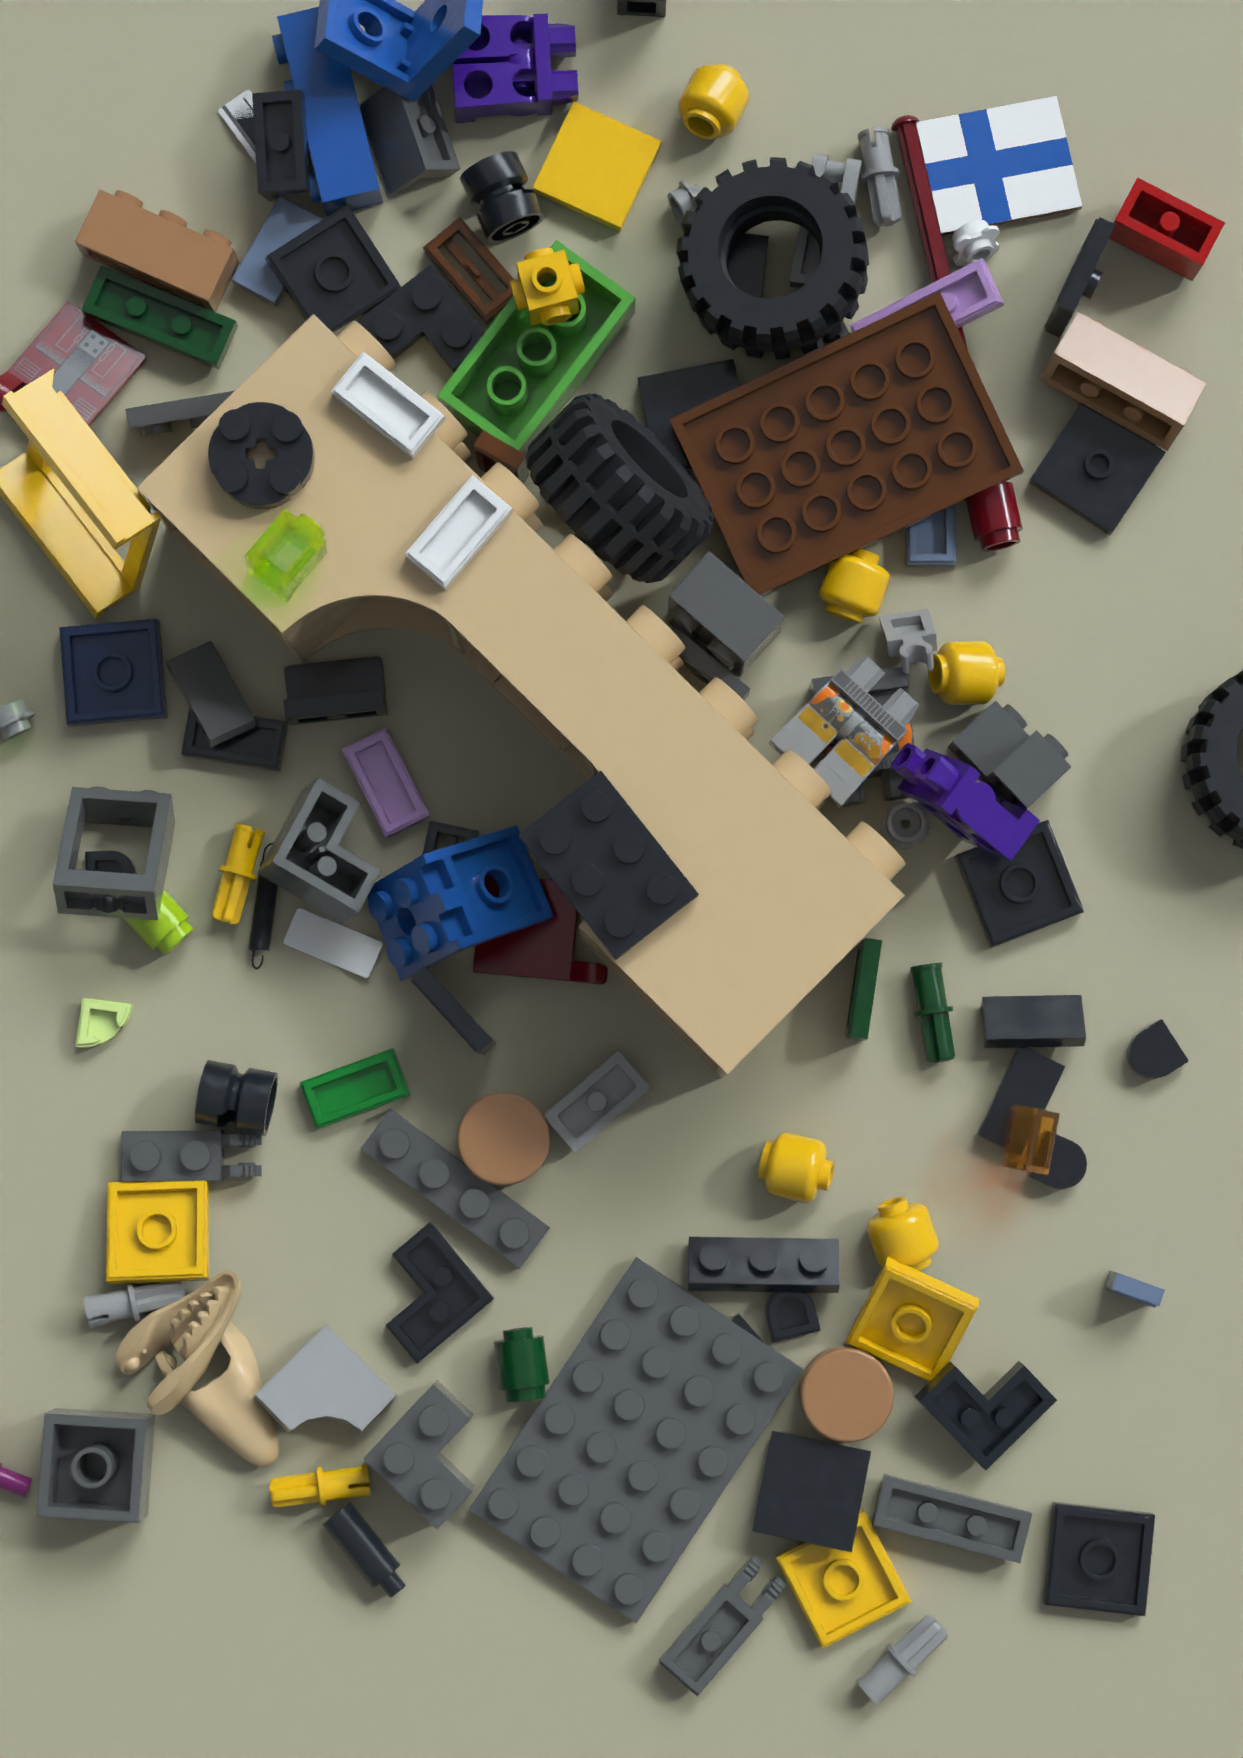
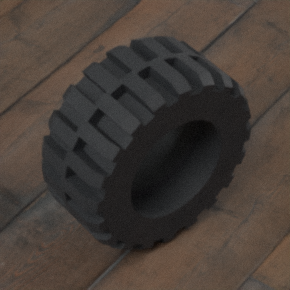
[676,157,869,359]
[526,393,714,583]
[1180,670,1243,849]

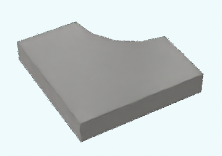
[253,1324,397,1433]

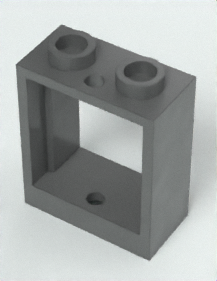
[53,786,175,920]

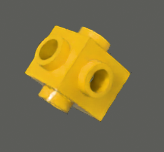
[510,248,585,326]

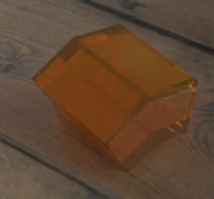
[1000,1105,1060,1175]

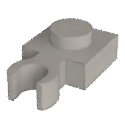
[879,609,938,674]

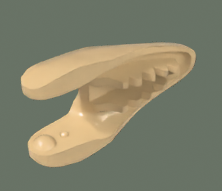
[115,1270,242,1415]
[156,1322,279,1467]

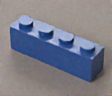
[272,6,383,217]

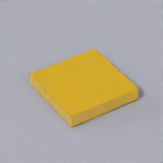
[532,101,662,232]
[106,1180,210,1284]
[845,1257,980,1382]
[775,1509,912,1649]

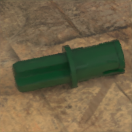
[910,962,955,1063]

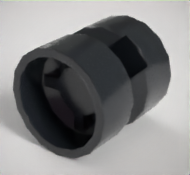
[460,151,545,243]
[195,1060,278,1136]

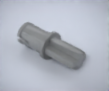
[858,126,902,227]
[83,1281,186,1328]
[856,1615,948,1705]

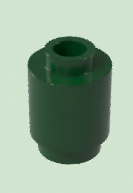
[494,1327,549,1402]

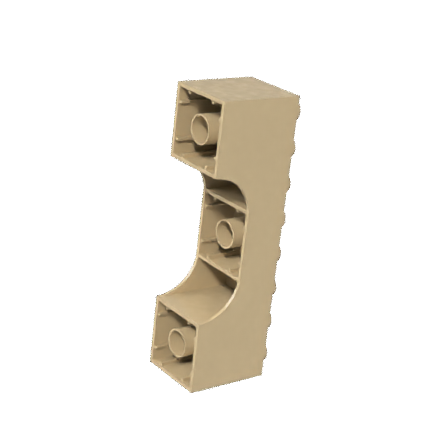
[137,314,906,1078]

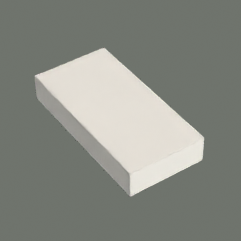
[331,351,445,459]
[405,475,513,590]

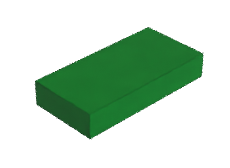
[299,1048,411,1129]

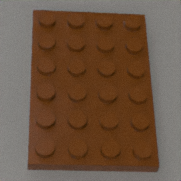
[669,291,1024,596]

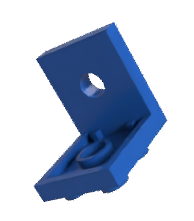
[314,0,483,102]
[367,825,554,981]

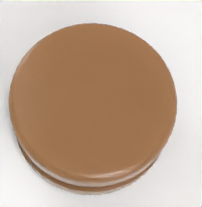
[457,1092,550,1185]
[799,1346,894,1443]

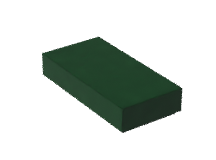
[845,938,882,1041]

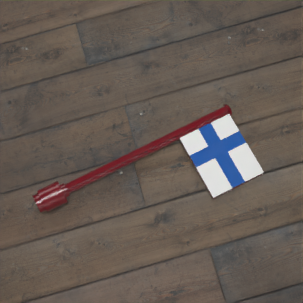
[891,96,1082,552]

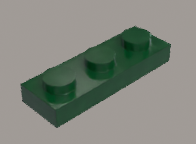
[82,266,238,369]

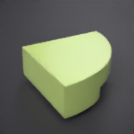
[75,998,134,1048]

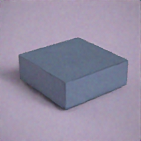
[1104,1271,1165,1308]

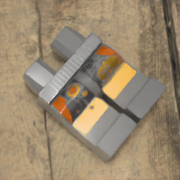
[769,656,919,809]

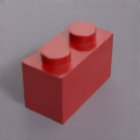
[1109,177,1225,281]

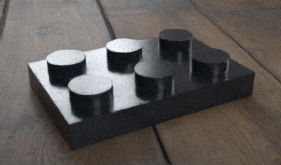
[518,771,699,960]

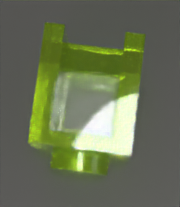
[244,508,327,603]

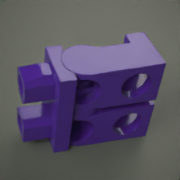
[452,13,579,123]
[890,743,1040,861]

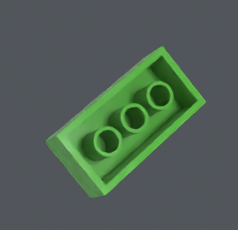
[437,240,636,455]

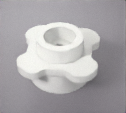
[952,220,1000,266]

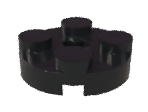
[208,402,315,509]

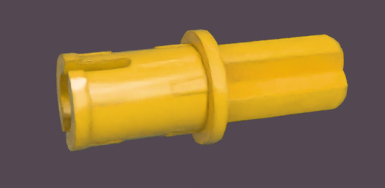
[211,824,266,924]
[269,1464,371,1508]

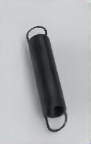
[248,843,279,970]

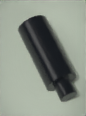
[322,1502,406,1598]

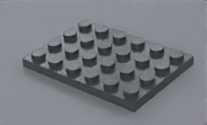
[469,1257,803,1623]

